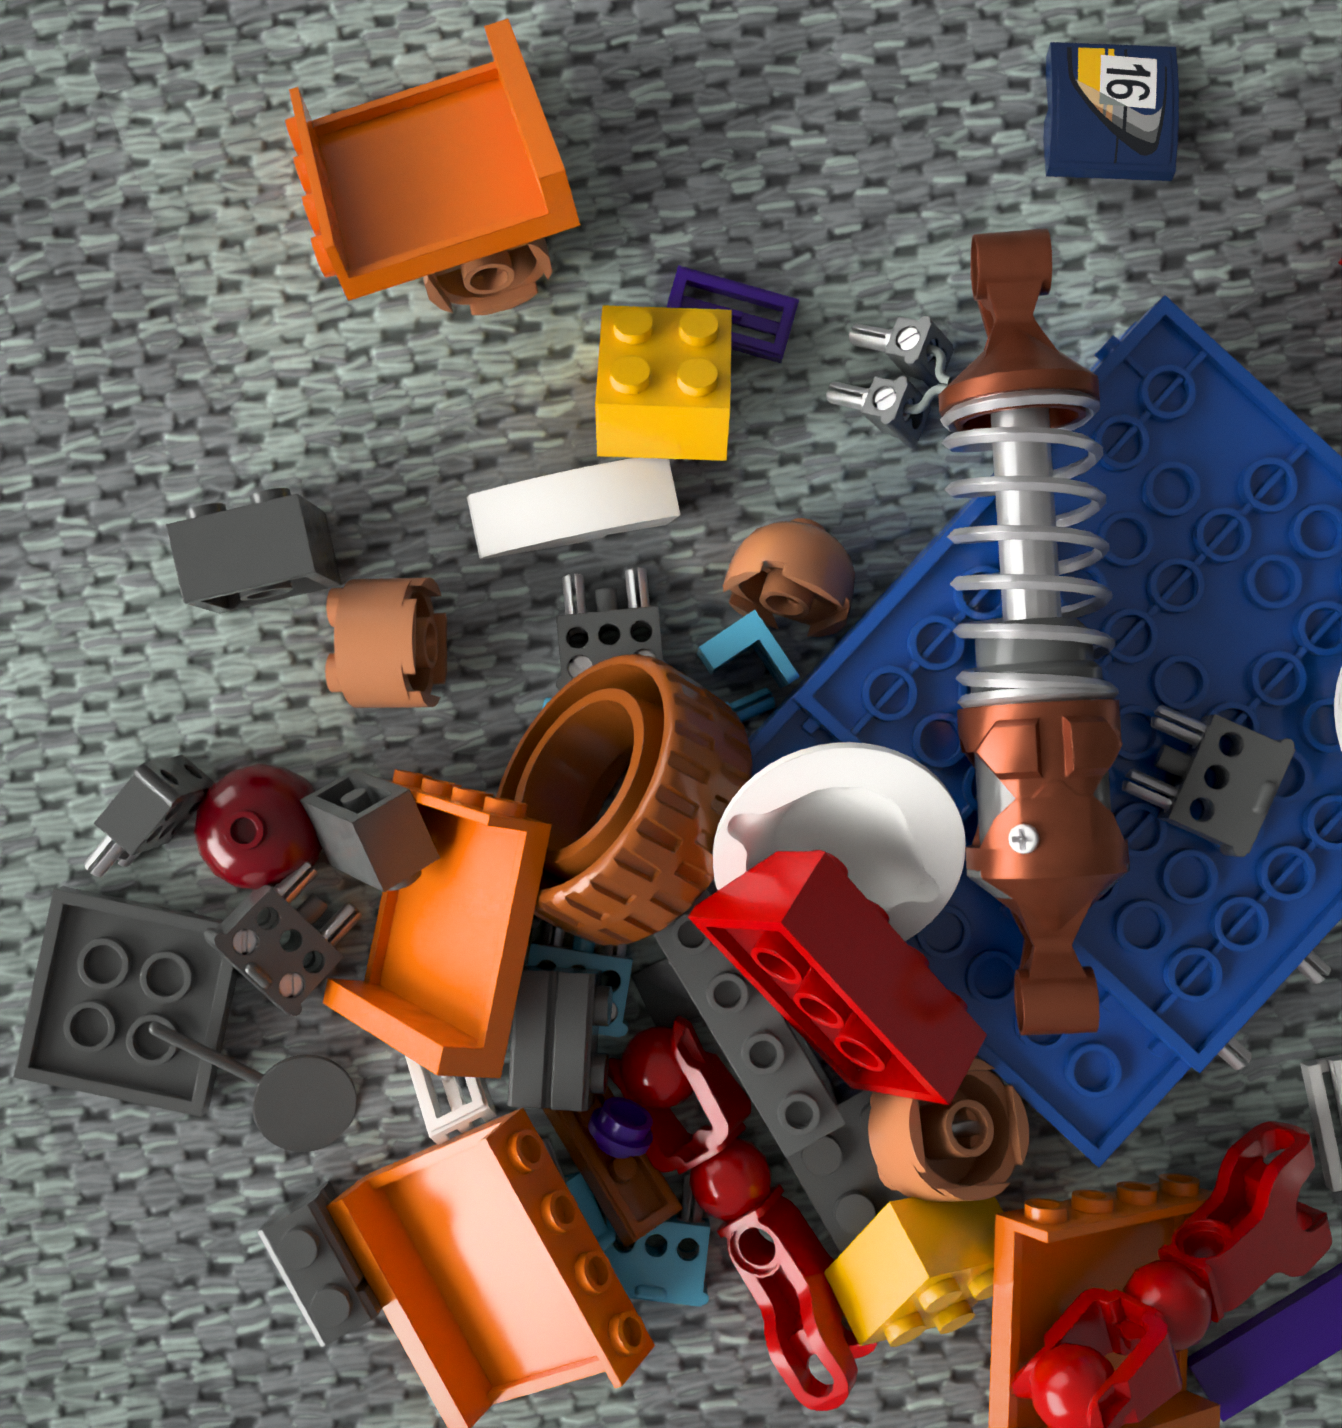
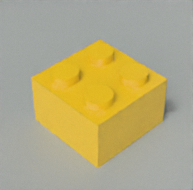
[595,305,732,461]
[824,1192,1003,1347]

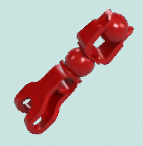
[608,1016,879,1411]
[1012,1121,1332,1428]

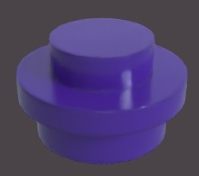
[588,1097,653,1159]

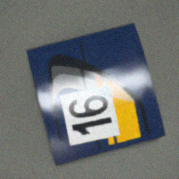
[1043,42,1179,181]

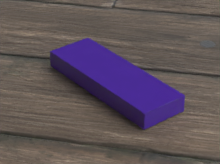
[1187,1262,1342,1422]

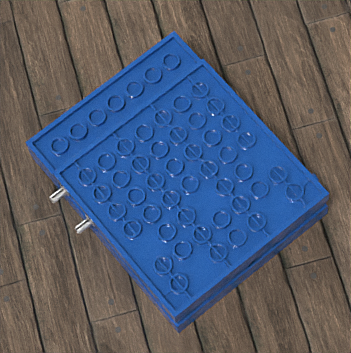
[748,295,1342,1168]

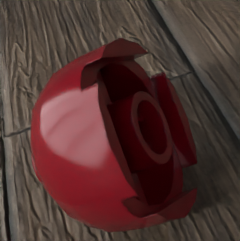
[194,764,322,890]

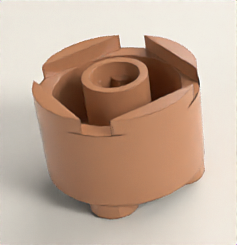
[325,577,447,708]
[868,1058,1029,1202]

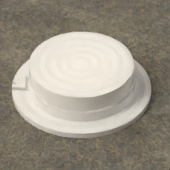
[712,742,966,941]

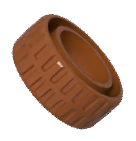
[496,654,752,946]

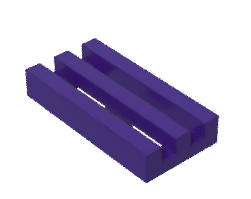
[667,265,799,363]

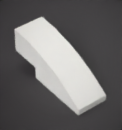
[467,458,681,559]

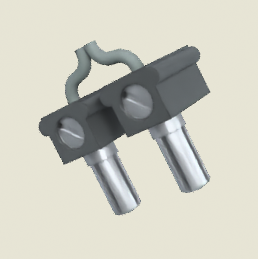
[826,316,954,447]

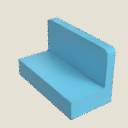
[697,610,800,689]

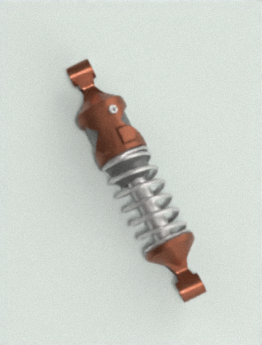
[938,229,1130,1035]

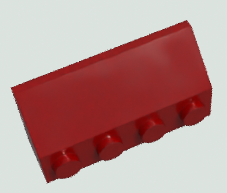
[688,850,987,1105]

